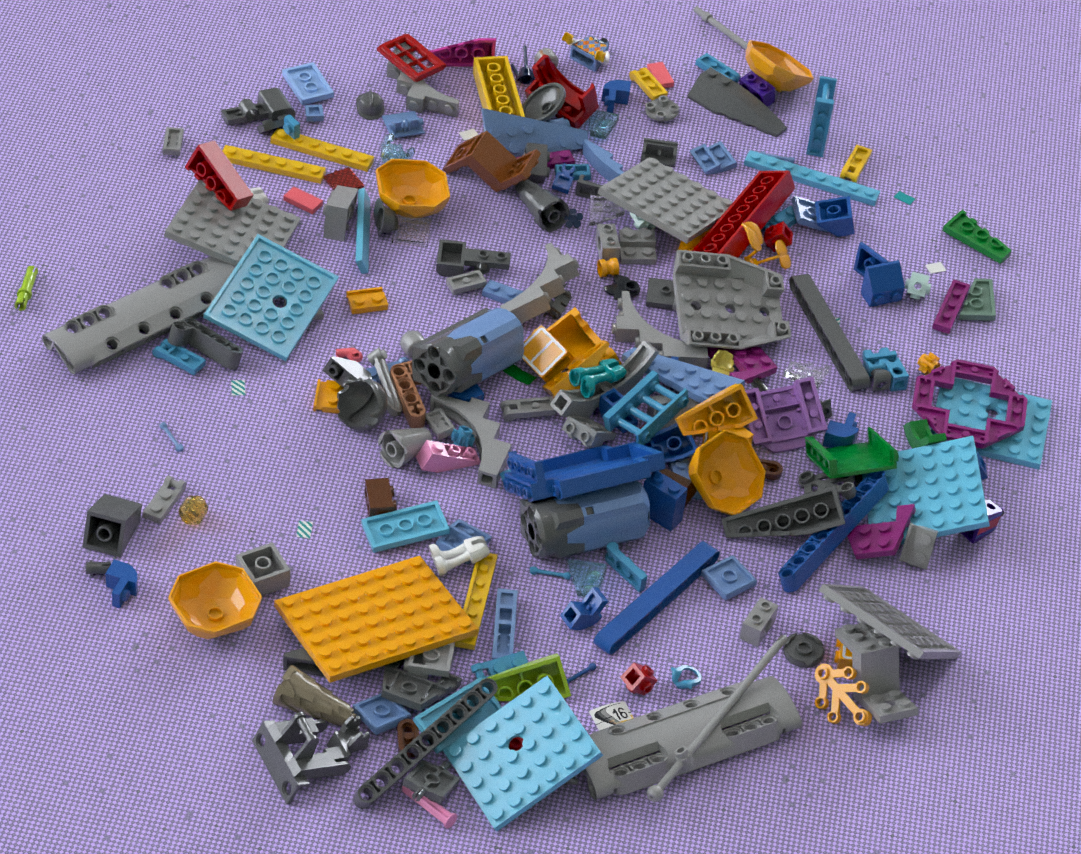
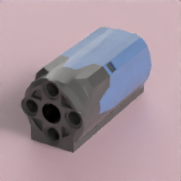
[412,308,524,396]
[520,481,650,559]

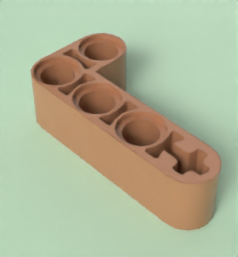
[390,361,426,428]

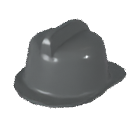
[356,91,384,120]
[374,198,399,236]

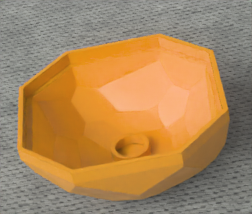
[745,40,814,92]
[375,159,450,218]
[688,429,766,516]
[168,561,262,639]

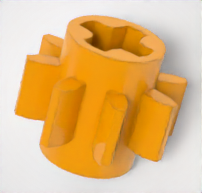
[917,352,941,375]

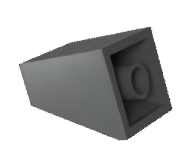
[82,494,142,557]

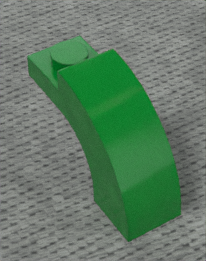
[903,419,947,449]

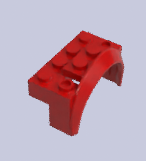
[524,55,599,129]

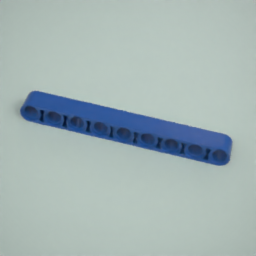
[778,471,889,593]
[593,541,720,655]

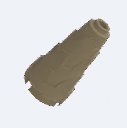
[272,665,357,726]

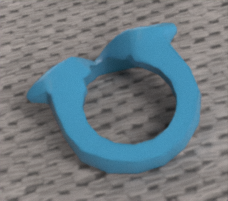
[671,665,702,689]

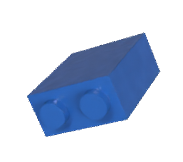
[643,471,688,531]

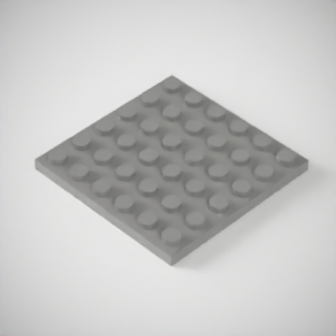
[598,157,732,244]
[164,180,301,267]
[819,584,961,660]

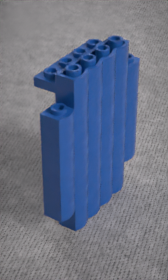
[503,442,666,502]

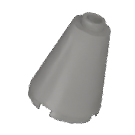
[378,427,432,468]

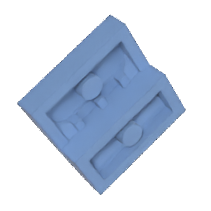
[690,141,737,174]
[436,519,492,565]

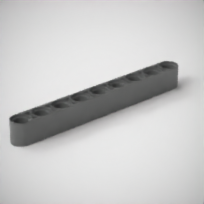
[789,273,870,391]
[353,678,498,809]

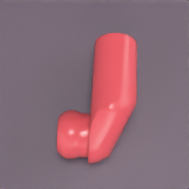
[336,348,363,362]

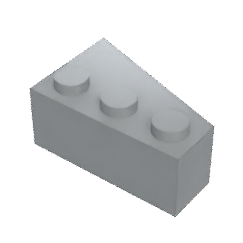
[323,185,358,242]

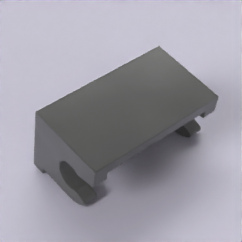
[641,138,678,168]
[575,174,610,204]

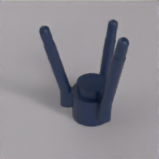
[511,45,535,84]

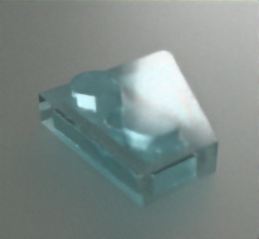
[588,110,619,139]
[568,559,606,597]

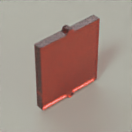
[323,167,364,190]

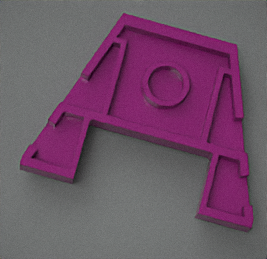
[707,347,778,384]
[847,504,916,560]

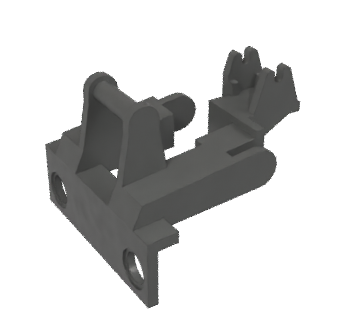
[252,712,370,804]

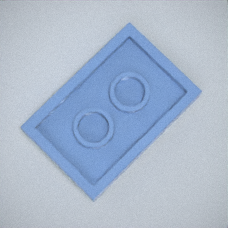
[282,62,334,105]

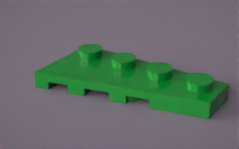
[942,209,1012,264]

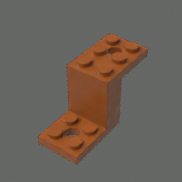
[442,131,541,192]

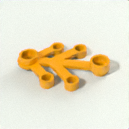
[815,664,872,727]

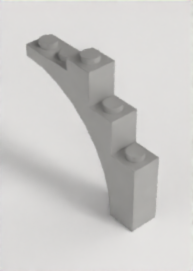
[387,42,460,117]
[500,243,580,324]
[612,291,708,369]
[550,340,659,417]
[430,395,512,489]

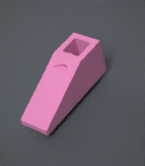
[416,440,481,473]

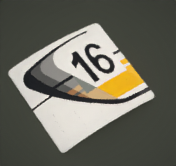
[589,701,634,730]

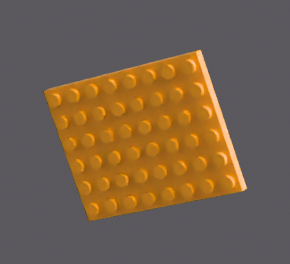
[274,556,478,683]

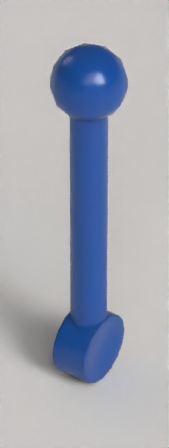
[566,663,597,685]

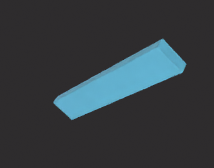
[356,188,371,274]

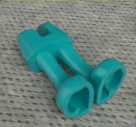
[569,359,627,398]

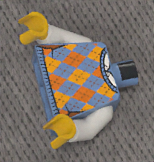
[561,32,610,72]

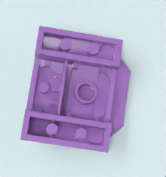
[745,376,828,453]

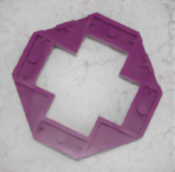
[912,359,1028,449]

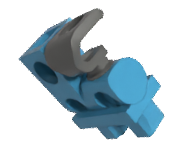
[862,347,909,392]

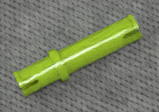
[14,266,38,311]

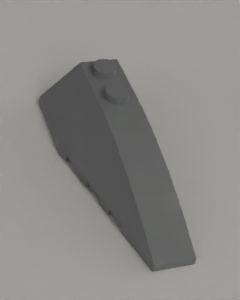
[687,67,787,137]
[721,486,846,538]

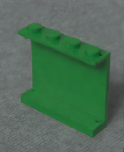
[805,427,899,479]

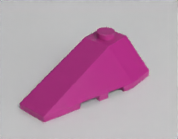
[427,38,496,67]

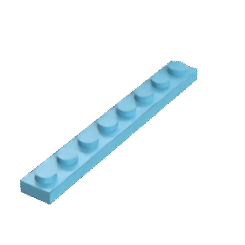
[744,150,880,206]

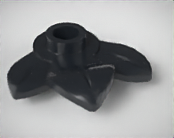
[604,275,640,300]

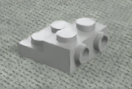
[618,227,657,265]
[562,416,617,448]
[404,643,455,680]

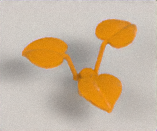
[741,222,791,269]

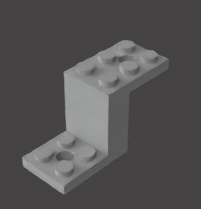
[835,623,918,724]

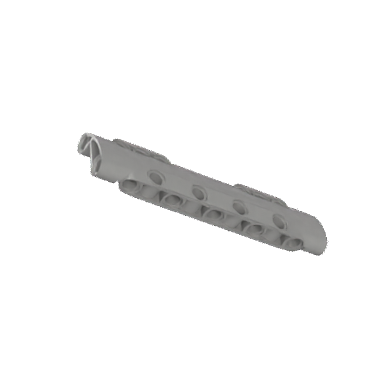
[42,256,235,374]
[581,676,802,800]

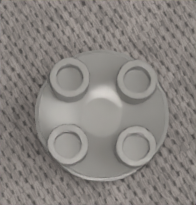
[645,95,679,121]

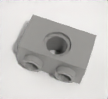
[595,224,621,262]
[739,597,779,647]

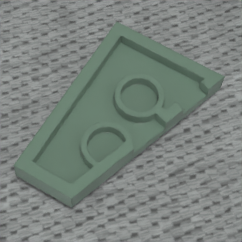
[959,278,996,321]

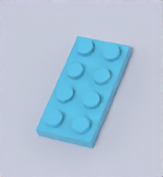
[361,500,450,553]
[413,677,502,754]

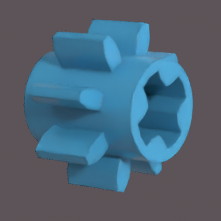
[451,426,475,447]

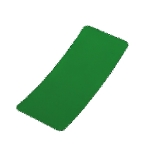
[502,365,537,385]

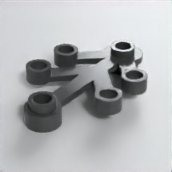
[798,471,856,500]

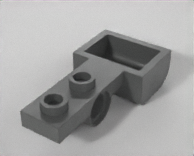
[221,88,295,126]
[436,239,511,277]

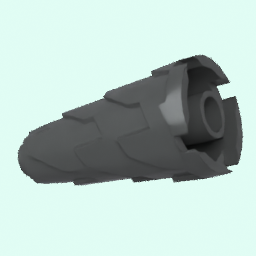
[515,179,569,232]

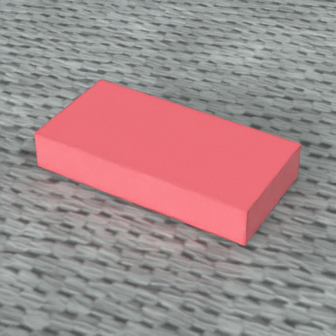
[647,62,674,88]
[283,186,323,214]

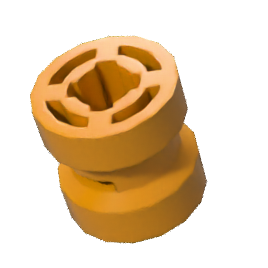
[597,258,619,277]

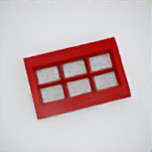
[377,33,446,82]

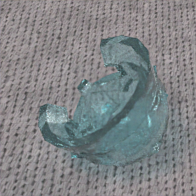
[380,134,415,163]

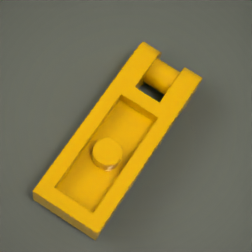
[629,67,668,100]
[840,144,872,183]

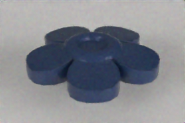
[564,208,583,228]

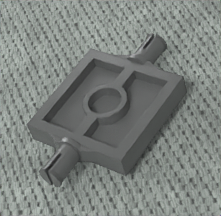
[402,759,460,804]

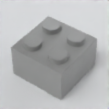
[236,542,290,596]

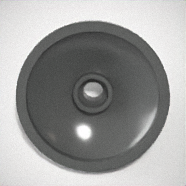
[522,83,566,122]

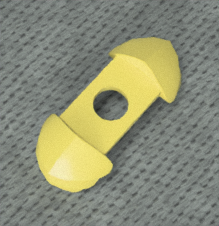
[711,350,735,375]

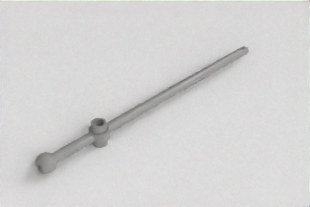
[647,635,788,802]

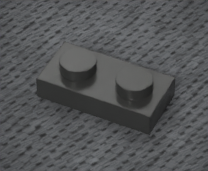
[257,114,295,133]

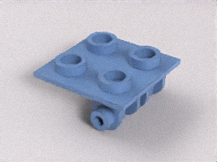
[382,111,425,139]

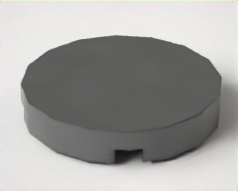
[783,632,824,668]

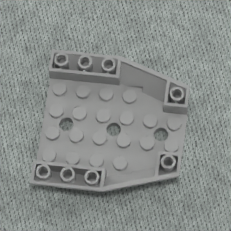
[672,250,791,350]

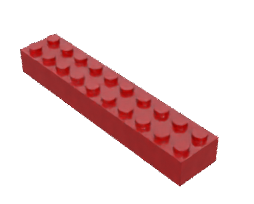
[692,171,795,258]

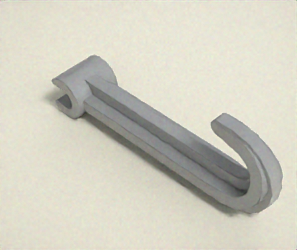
[367,347,402,417]

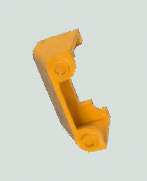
[546,307,622,370]

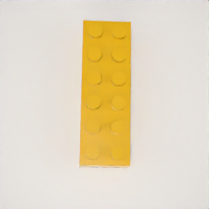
[473,56,525,117]

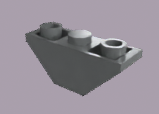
[322,356,373,388]

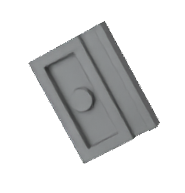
[899,523,938,569]

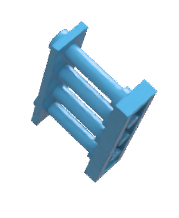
[806,76,837,157]
[603,370,689,445]

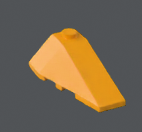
[542,340,610,399]
[675,384,758,436]

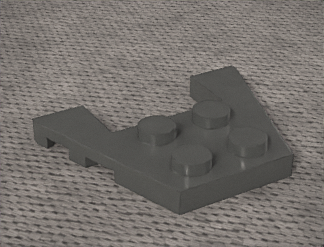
[381,659,462,711]

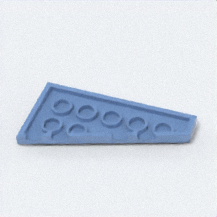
[481,108,588,157]

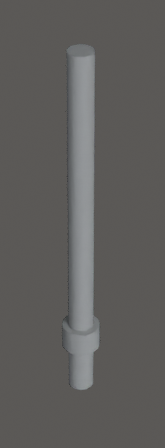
[693,6,748,50]

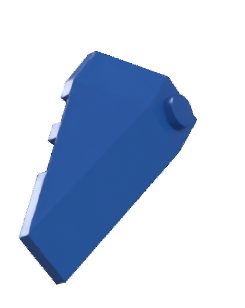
[635,423,698,463]

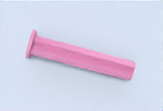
[402,786,457,829]

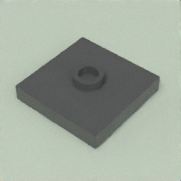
[646,277,675,310]

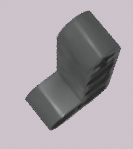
[167,318,243,370]

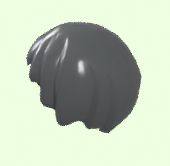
[337,377,388,431]

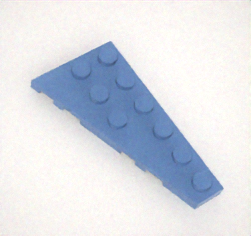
[621,347,745,403]

